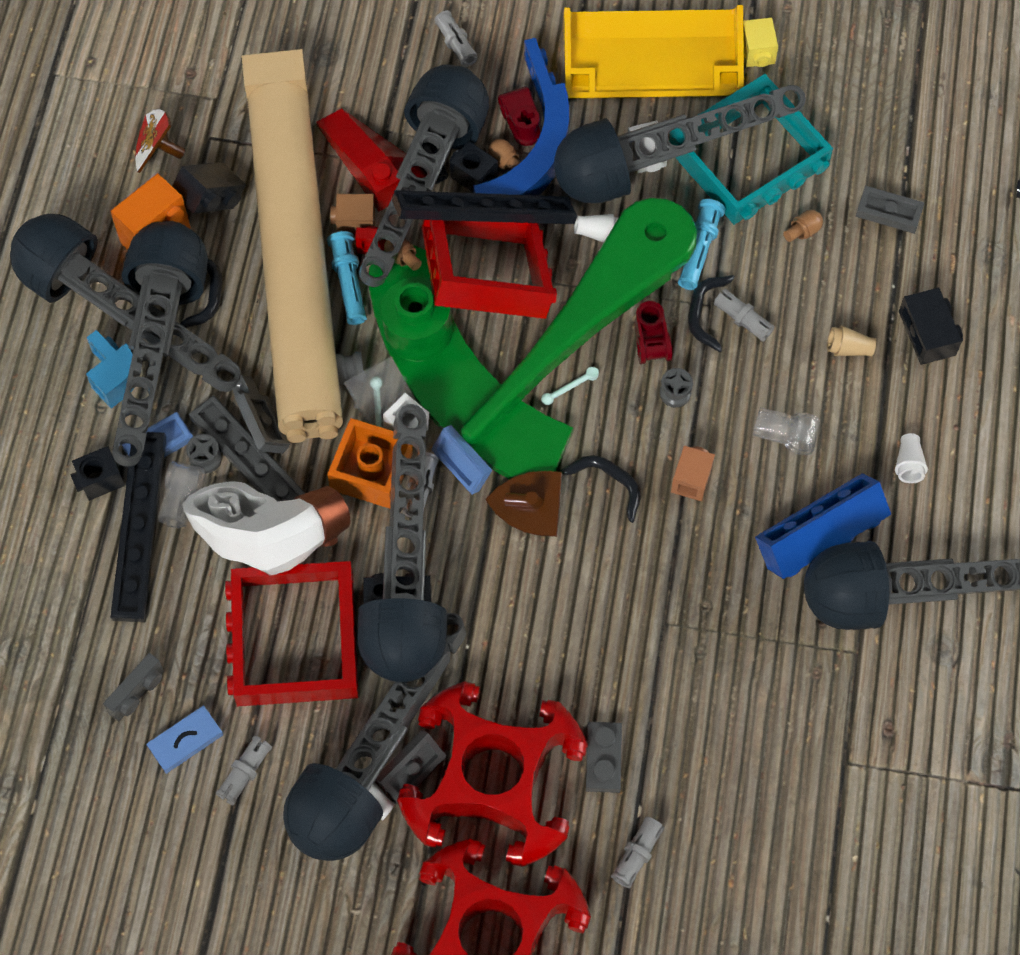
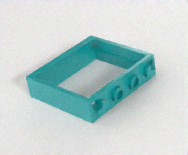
[669,74,833,225]

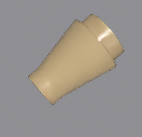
[827,325,876,357]

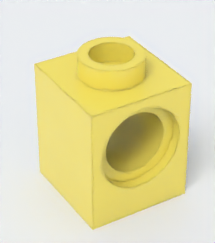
[743,17,778,67]

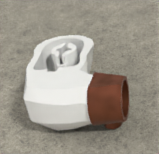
[182,481,351,575]

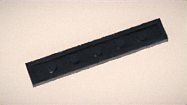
[392,190,577,224]
[110,432,166,622]

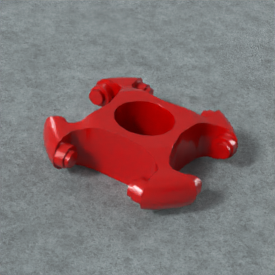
[397,681,588,867]
[391,838,591,955]

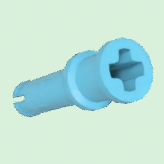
[678,199,726,290]
[327,231,367,325]

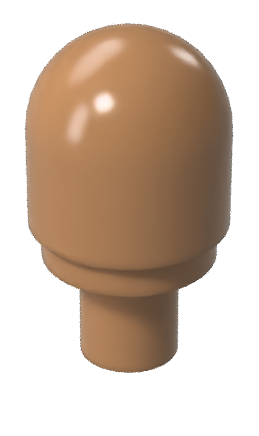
[488,139,521,170]
[783,210,823,242]
[384,238,422,271]

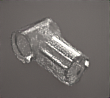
[752,407,821,455]
[158,461,205,529]

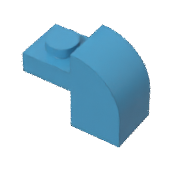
[86,330,134,409]

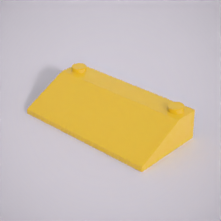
[563,5,744,99]

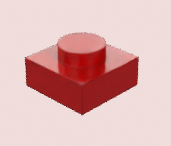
[355,226,386,254]

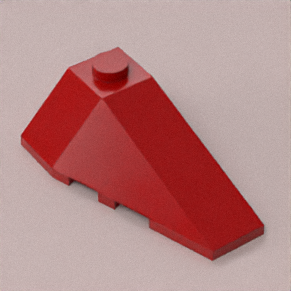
[316,108,426,212]

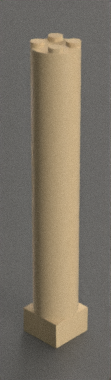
[242,49,343,443]

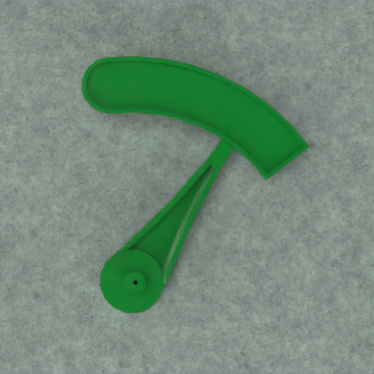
[369,198,697,480]

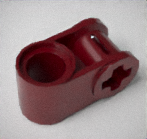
[498,86,540,146]
[634,301,672,365]

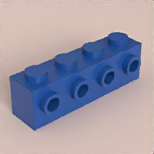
[755,473,892,579]

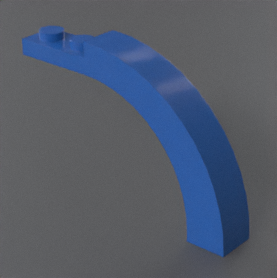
[473,38,569,196]

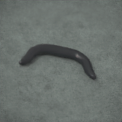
[180,259,223,328]
[688,275,735,352]
[559,455,641,523]

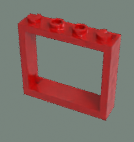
[422,220,557,319]
[225,561,359,707]

